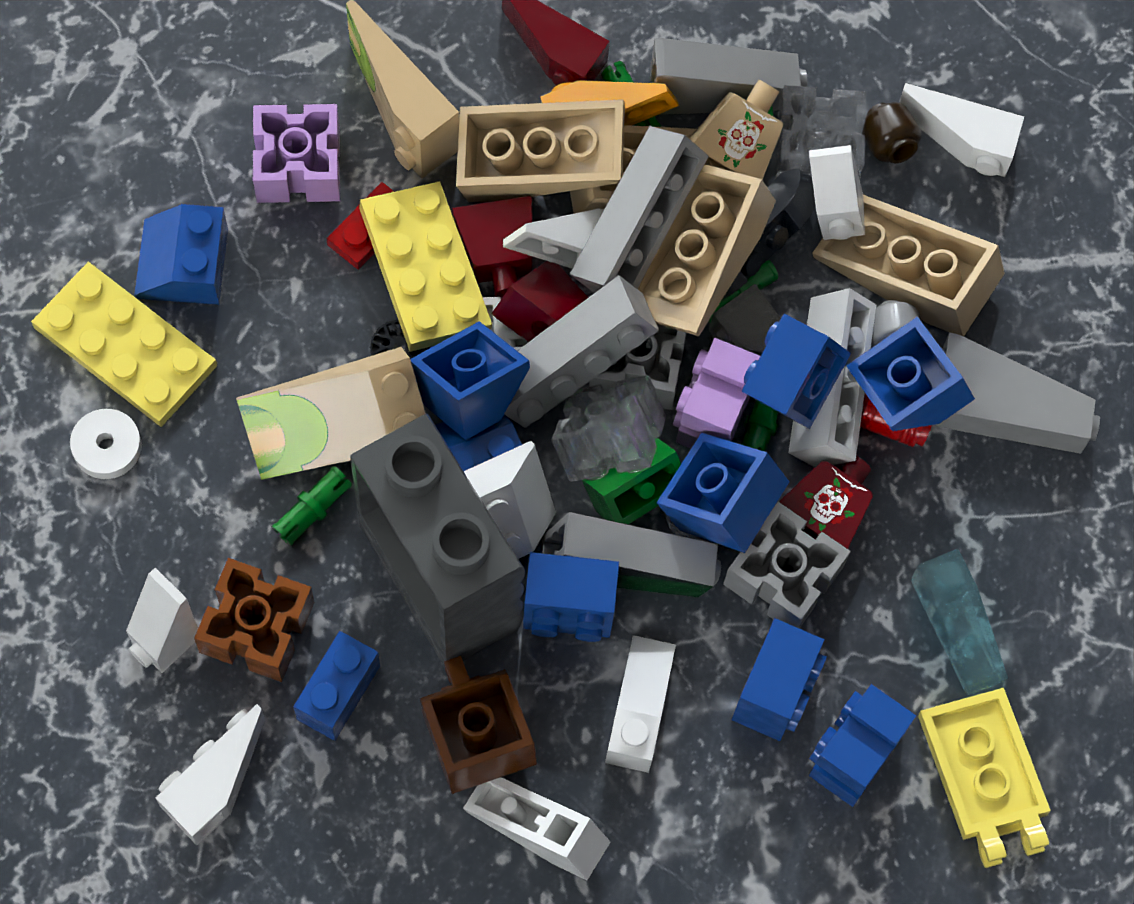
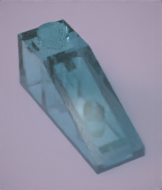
[911,549,1008,696]

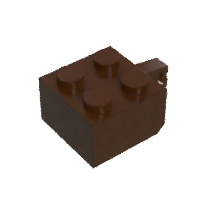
[420,656,537,794]

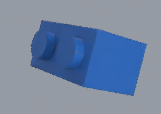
[293,631,380,741]

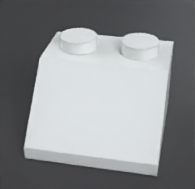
[464,441,556,559]

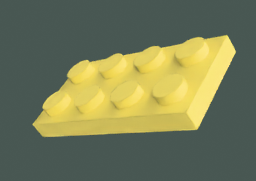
[359,181,492,352]
[31,261,217,427]

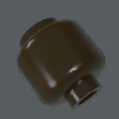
[861,102,921,164]

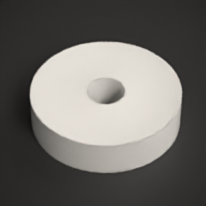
[70,409,142,479]

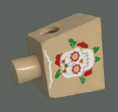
[689,79,783,180]

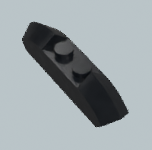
[720,169,816,303]

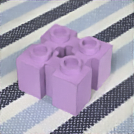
[253,104,340,203]
[673,338,760,448]

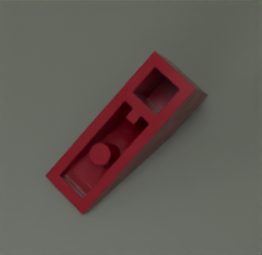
[502,0,610,86]

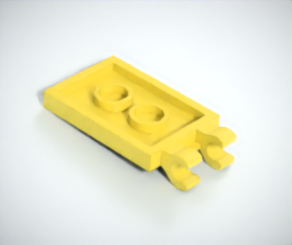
[918,688,1051,868]

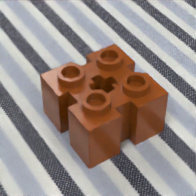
[194,558,315,682]

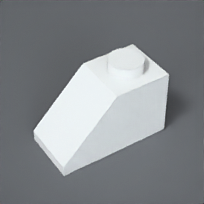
[809,145,865,240]

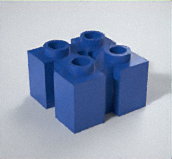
[809,684,916,807]

